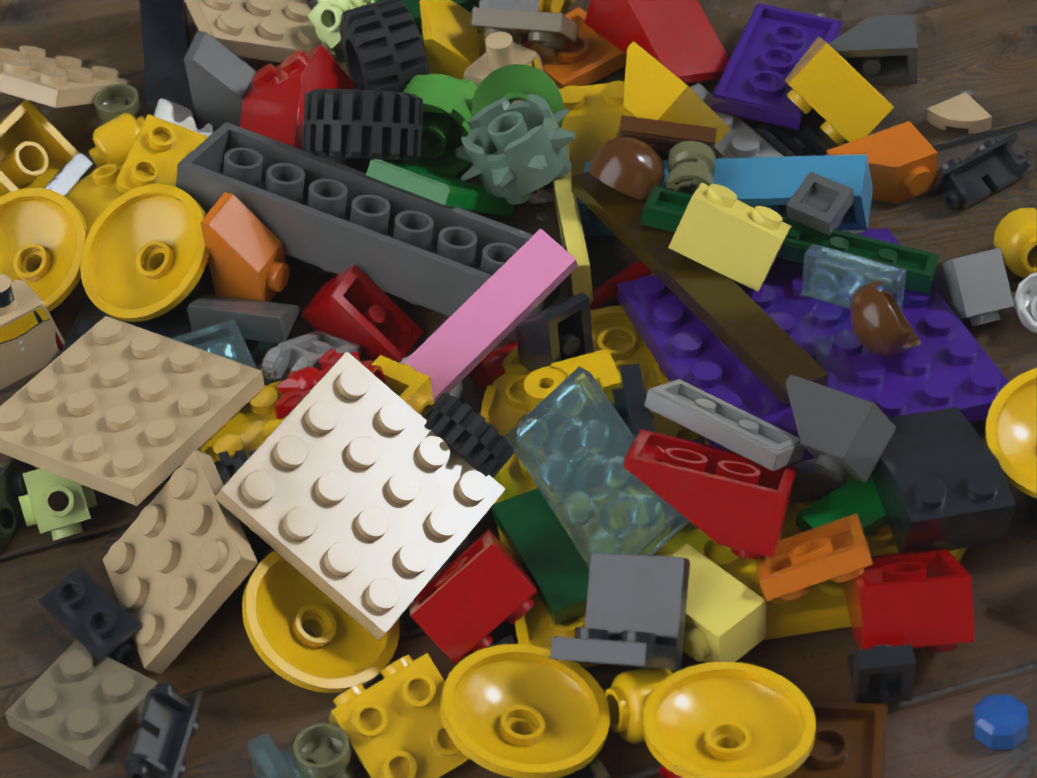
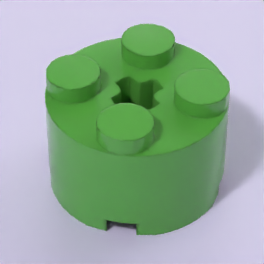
[402,74,477,177]

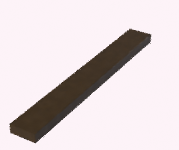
[571,171,829,404]

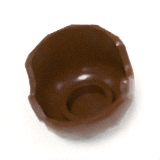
[588,137,665,201]
[850,280,922,357]

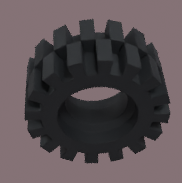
[423,392,515,478]

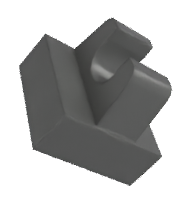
[786,172,854,236]

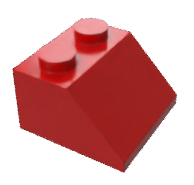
[409,529,537,664]
[842,549,975,652]

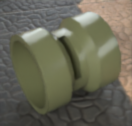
[94,84,142,126]
[666,141,716,195]
[293,723,356,778]

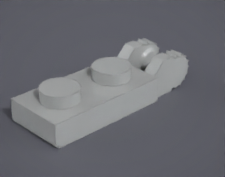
[261,330,362,380]

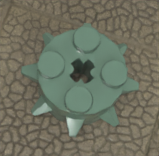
[456,94,575,205]

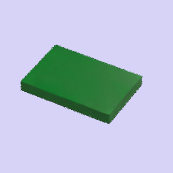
[366,158,516,218]

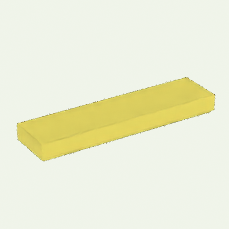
[552,170,593,305]

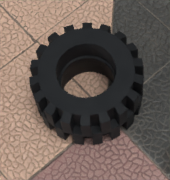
[340,0,430,92]
[302,89,423,161]

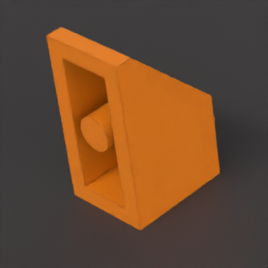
[826,121,938,204]
[200,192,289,302]

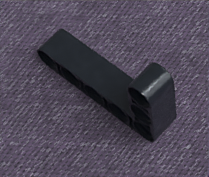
[139,0,197,123]

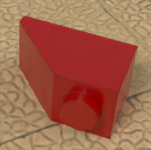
[301,264,423,363]

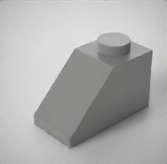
[932,248,1014,326]

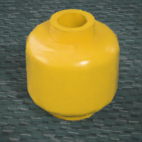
[89,113,145,168]
[993,208,1037,278]
[605,668,673,744]

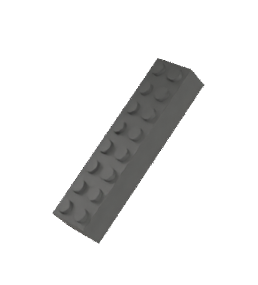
[176,122,567,342]

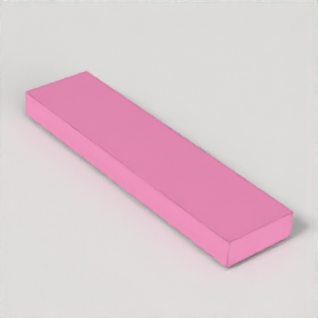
[402,228,578,403]

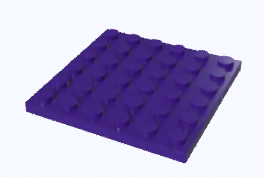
[617,227,1009,464]

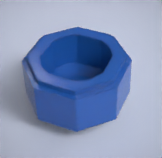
[973,694,1028,750]

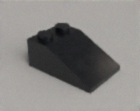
[871,407,1016,553]

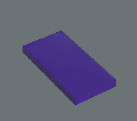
[710,3,843,130]

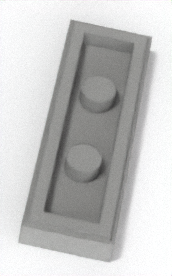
[644,379,805,471]

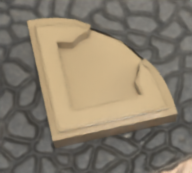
[927,92,992,134]

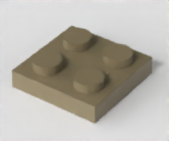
[472,7,579,50]
[5,640,158,771]

